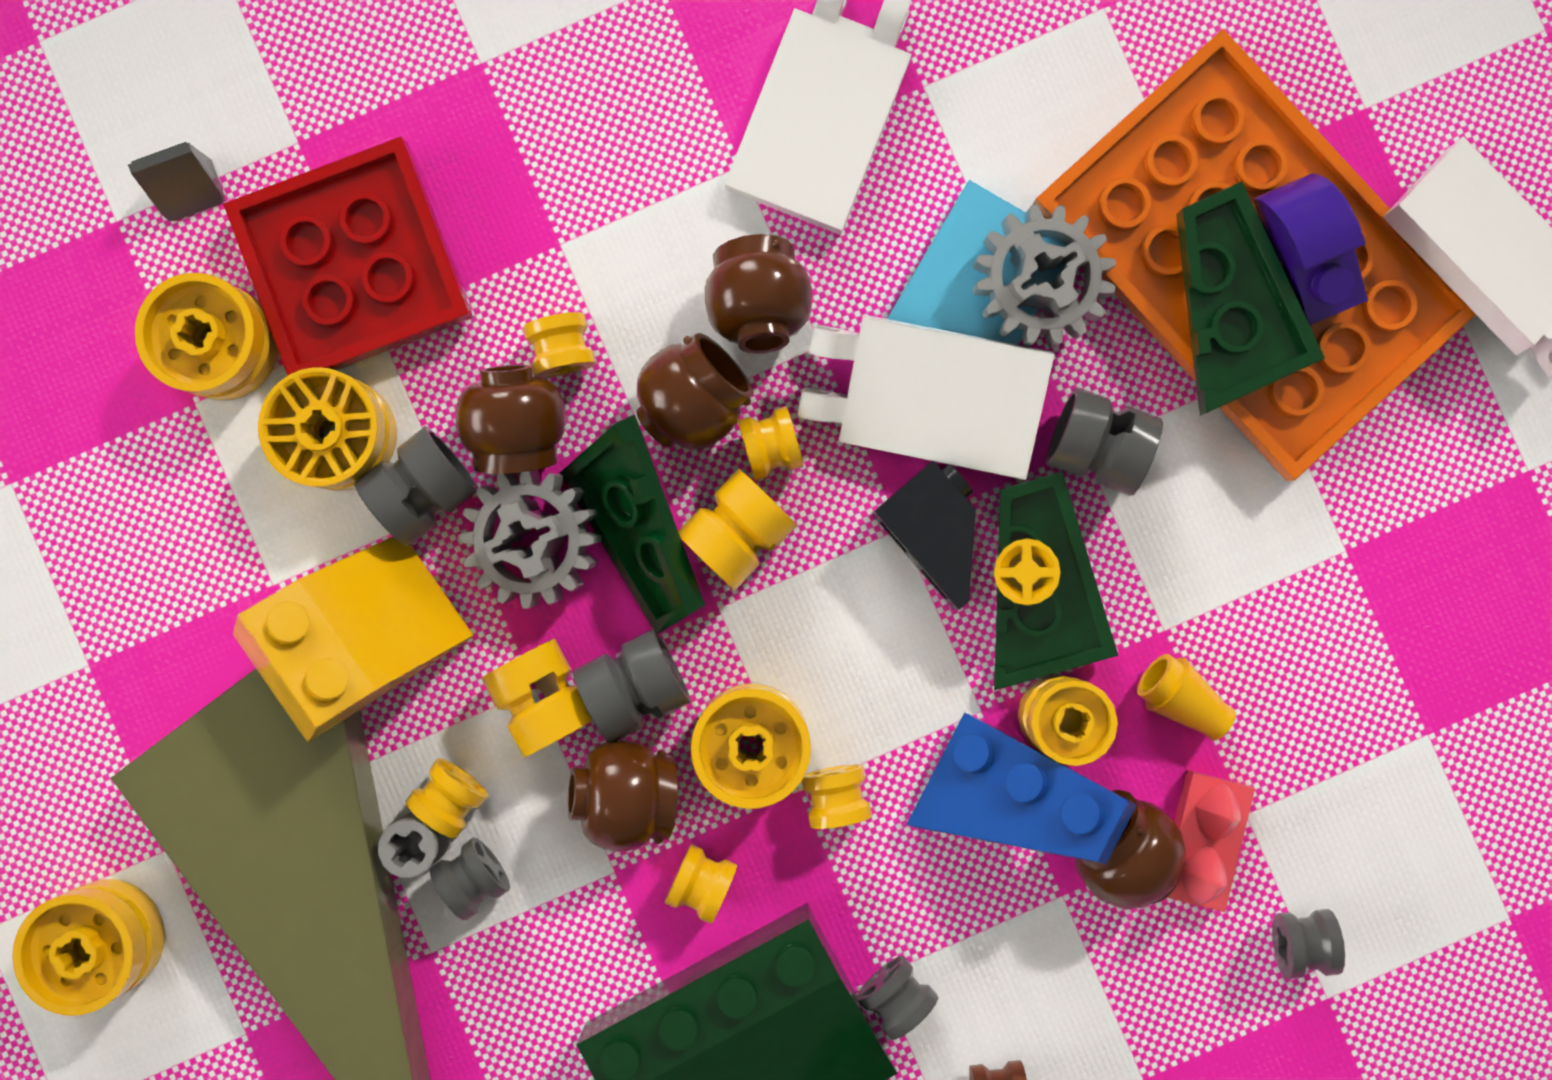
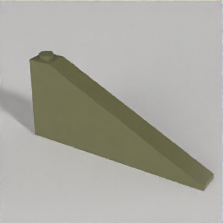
[111,669,431,1080]

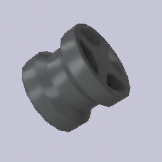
[430,837,510,920]
[1272,909,1345,979]
[857,956,938,1040]

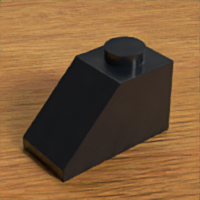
[871,461,976,610]

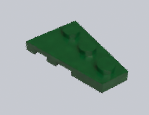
[1176,181,1325,415]
[559,414,705,634]
[994,471,1118,690]

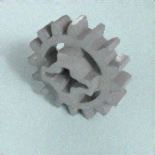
[973,204,1116,348]
[458,470,601,609]

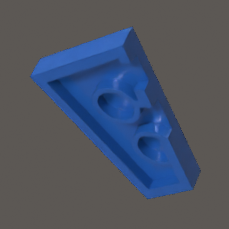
[906,712,1137,864]

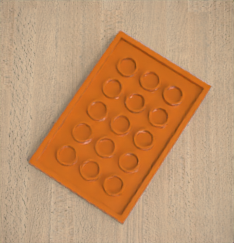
[1032,29,1476,482]

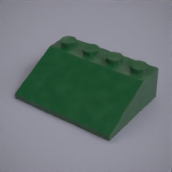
[576,903,898,1080]

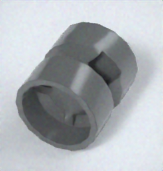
[1046,387,1163,496]
[354,426,478,546]
[573,628,691,742]

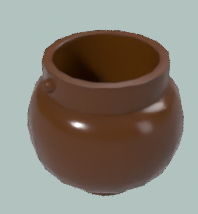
[704,234,812,354]
[636,333,753,450]
[455,365,566,474]
[568,740,678,851]
[1075,790,1186,910]

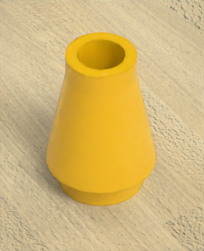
[1137,654,1236,741]

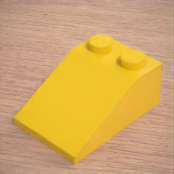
[233,537,473,743]

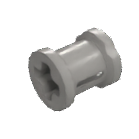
[378,813,449,878]

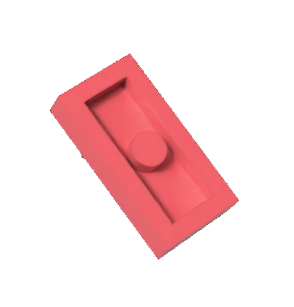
[1167,770,1255,912]

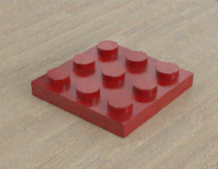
[223,136,474,376]

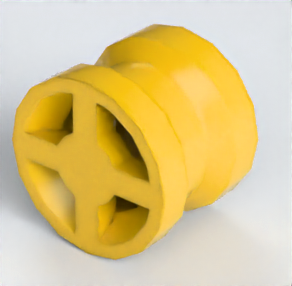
[523,312,596,378]
[738,406,804,481]
[994,538,1061,605]
[405,758,489,839]
[802,764,872,829]
[665,843,738,924]

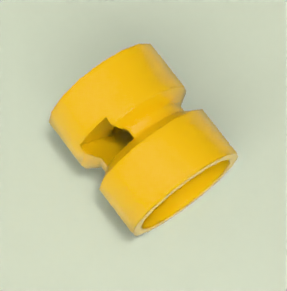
[678,469,797,590]
[481,639,593,758]
[1017,674,1118,766]

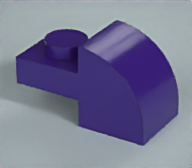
[1253,173,1368,325]

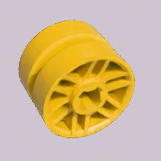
[135,273,279,400]
[258,368,397,491]
[691,683,811,809]
[12,879,165,1016]

